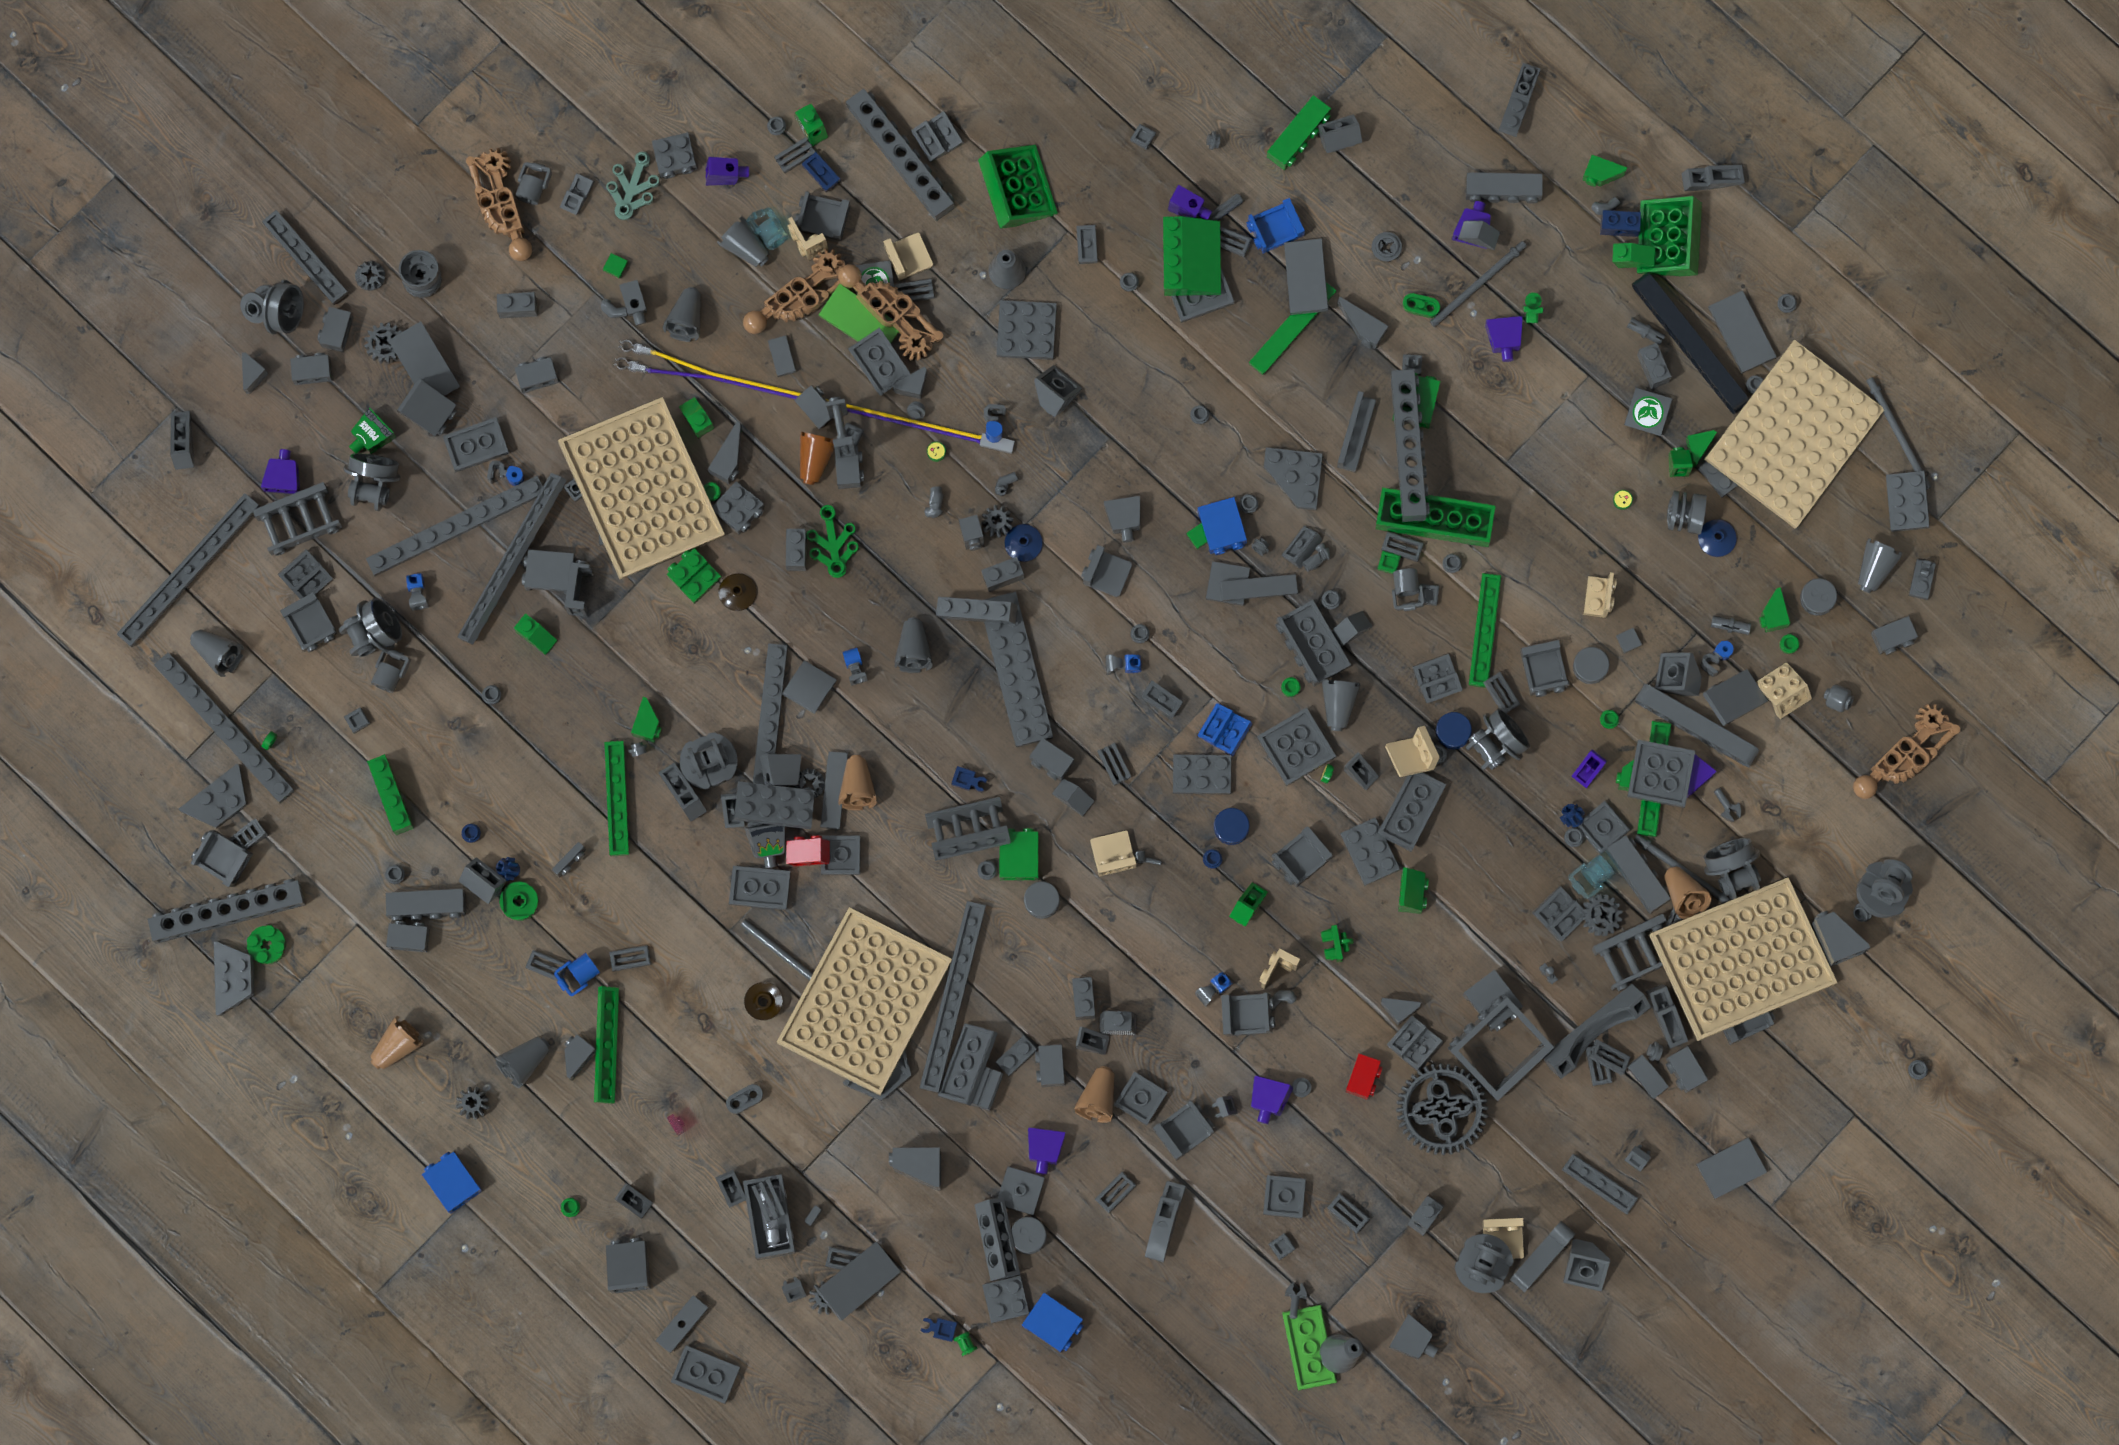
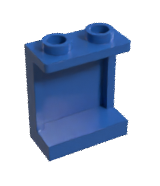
[1246,198,1305,253]
[1197,497,1247,555]
[422,1151,482,1214]
[1022,1293,1084,1353]

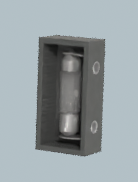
[743,1174,796,1260]

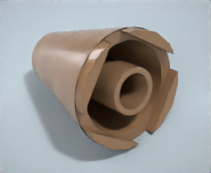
[838,755,877,811]
[1665,867,1711,919]
[371,1016,424,1069]
[1075,1066,1114,1123]

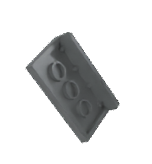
[1275,600,1351,687]

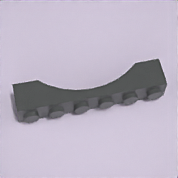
[1543,984,1651,1079]

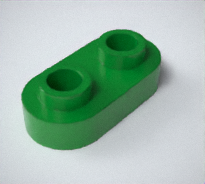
[1402,293,1440,318]

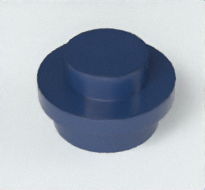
[461,824,481,843]
[1203,849,1222,869]

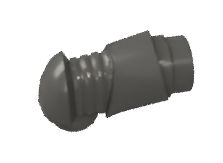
[924,487,944,518]
[1302,543,1330,572]

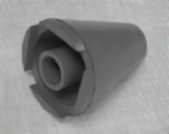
[717,216,769,267]
[988,250,1026,289]
[662,287,701,342]
[1858,538,1903,593]
[894,618,933,673]
[190,629,244,677]
[1322,679,1360,731]
[495,1037,550,1088]
[1320,1334,1363,1373]

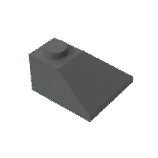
[1034,365,1082,417]
[1655,653,1702,696]
[1563,1238,1610,1291]

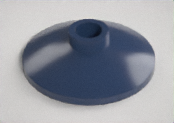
[1698,519,1737,557]
[1004,524,1043,562]

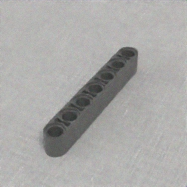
[1634,684,1759,767]

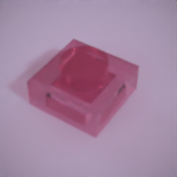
[667,1114,685,1136]

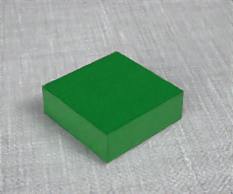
[603,253,628,279]
[1186,523,1207,550]
[1377,551,1401,574]

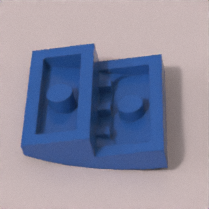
[1198,703,1252,756]

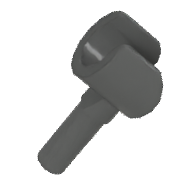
[1134,851,1161,865]

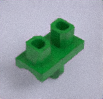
[1522,292,1543,323]
[1321,925,1354,962]

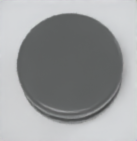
[1800,578,1837,616]
[1573,647,1609,684]
[1024,881,1060,919]
[1011,1217,1047,1254]

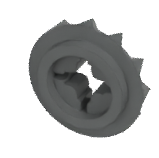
[1371,232,1402,262]
[355,261,385,291]
[794,768,825,798]

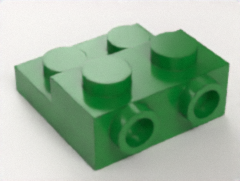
[667,548,722,604]

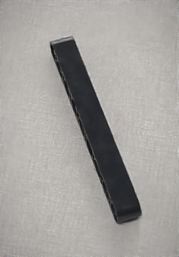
[1632,272,1749,415]

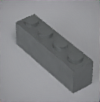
[1466,173,1542,203]
[936,597,1018,624]
[1605,836,1671,914]
[386,889,466,921]

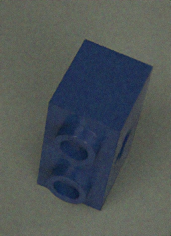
[1600,210,1641,237]

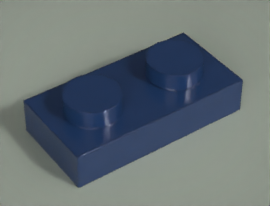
[802,152,841,193]

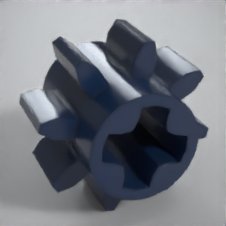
[1560,804,1585,828]
[496,857,520,881]

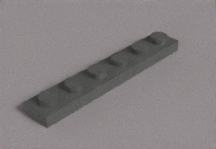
[262,210,348,305]

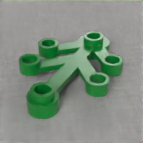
[806,505,859,578]

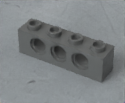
[974,1198,1020,1281]

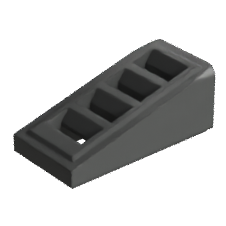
[229,818,268,850]

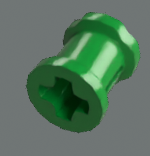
[954,1331,978,1357]

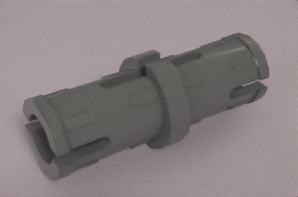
[1627,317,1665,346]
[1711,615,1751,635]

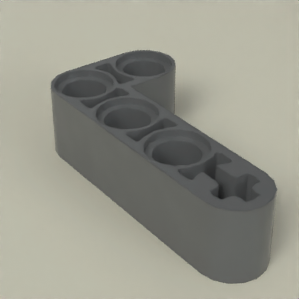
[1510,1221,1576,1293]

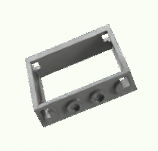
[1448,995,1554,1101]

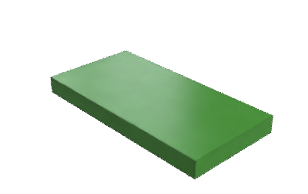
[818,284,899,344]
[1282,1305,1337,1390]

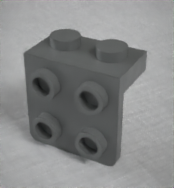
[1081,545,1132,597]

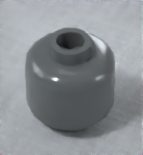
[1824,684,1854,712]

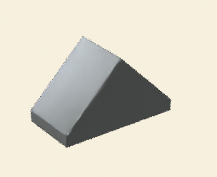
[1458,221,1500,250]
[242,352,268,394]
[892,366,927,399]
[1332,611,1373,648]
[1344,752,1379,790]
[1052,779,1094,817]
[721,793,745,828]
[1381,998,1421,1025]
[1076,1027,1109,1055]
[715,1170,746,1208]
[615,1183,652,1219]

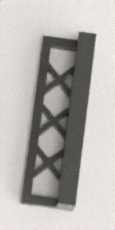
[1337,391,1376,472]

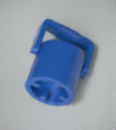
[554,952,600,996]

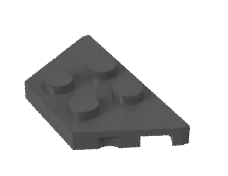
[179,764,247,829]
[214,941,254,1016]
[843,1051,911,1101]

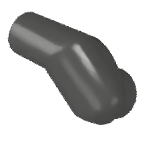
[1592,197,1620,215]
[601,299,627,318]
[995,472,1018,496]
[1272,990,1297,1008]

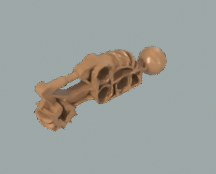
[466,148,532,261]
[743,248,845,334]
[838,264,943,361]
[1853,704,1960,799]

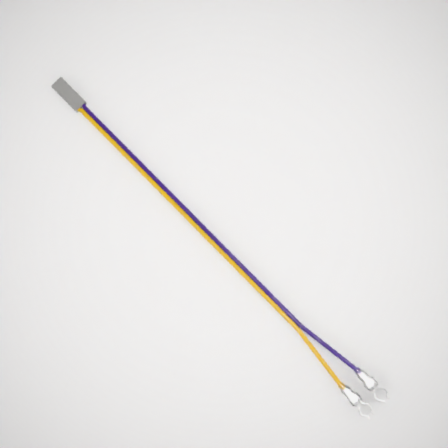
[614,340,1015,454]

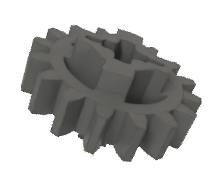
[364,323,402,364]
[1580,894,1622,936]

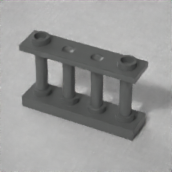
[825,397,856,459]
[253,482,342,556]
[925,797,1011,861]
[1592,914,1666,992]

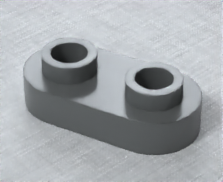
[726,1084,763,1114]

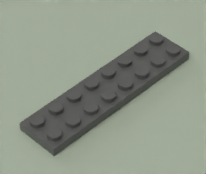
[984,592,1053,748]

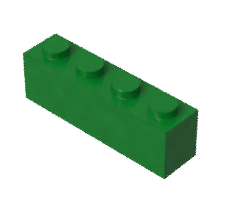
[1267,95,1331,170]
[367,754,414,836]

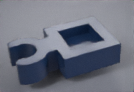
[951,766,987,793]
[921,1318,957,1342]

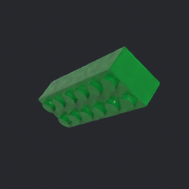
[1375,487,1495,547]

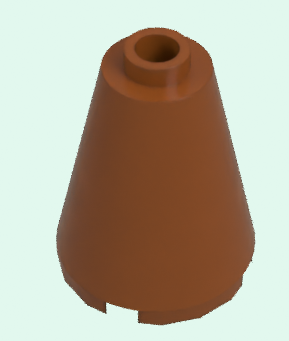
[800,432,834,485]

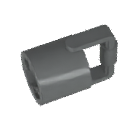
[515,162,552,205]
[1392,568,1425,611]
[371,650,411,693]

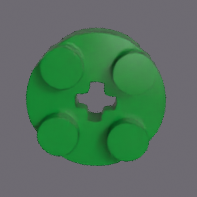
[499,882,539,921]
[247,925,286,965]

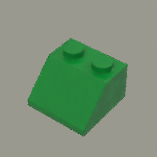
[1398,867,1429,914]

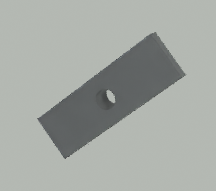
[655,1295,708,1353]

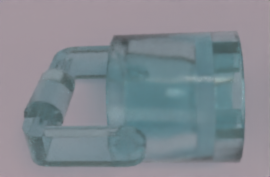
[747,208,789,250]
[1568,855,1614,899]

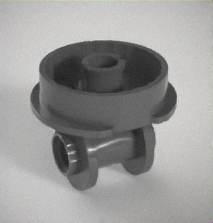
[240,279,304,335]
[344,453,401,511]
[339,598,402,657]
[1466,708,1530,771]
[680,733,738,789]
[1703,838,1761,900]
[1856,859,1913,918]
[1455,1234,1513,1293]

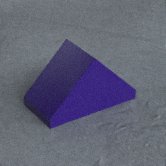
[1571,750,1607,788]

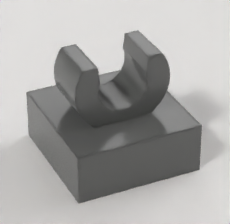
[1402,354,1422,376]
[1212,1096,1238,1118]
[1625,1144,1651,1172]
[782,1277,806,1303]

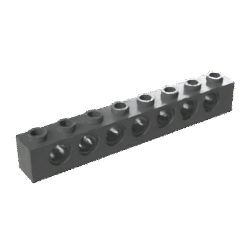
[846,89,955,221]
[1390,369,1430,522]
[147,879,306,944]

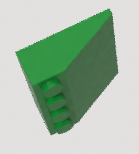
[978,145,1058,229]
[1637,196,1702,277]
[1163,216,1221,296]

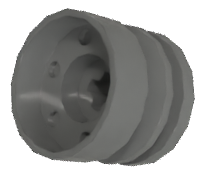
[399,250,442,298]
[1666,490,1707,535]

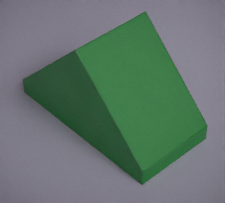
[1686,430,1717,468]

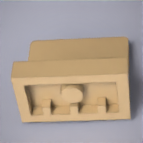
[787,217,828,261]
[883,233,933,281]
[1583,572,1617,618]
[1756,663,1812,719]
[1385,726,1440,777]
[1090,831,1136,877]
[1260,948,1300,989]
[1482,1218,1524,1259]

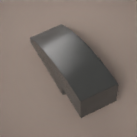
[1681,165,1745,191]
[1646,984,1688,1048]

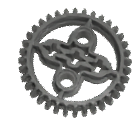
[1396,1063,1488,1155]

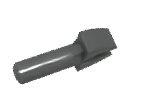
[1714,788,1741,822]
[1539,963,1558,984]
[1285,1282,1307,1319]

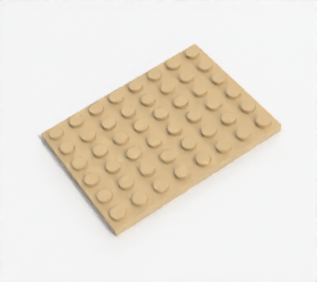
[1704,340,1884,528]
[558,397,725,579]
[1649,878,1837,1041]
[777,907,952,1096]

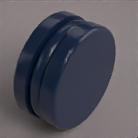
[1436,712,1472,749]
[1214,808,1250,845]

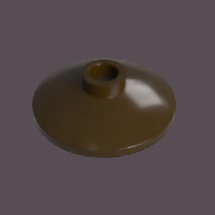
[718,574,757,611]
[744,982,783,1021]

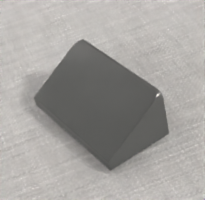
[1282,526,1322,569]

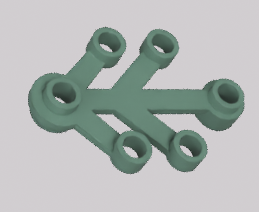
[606,152,660,220]

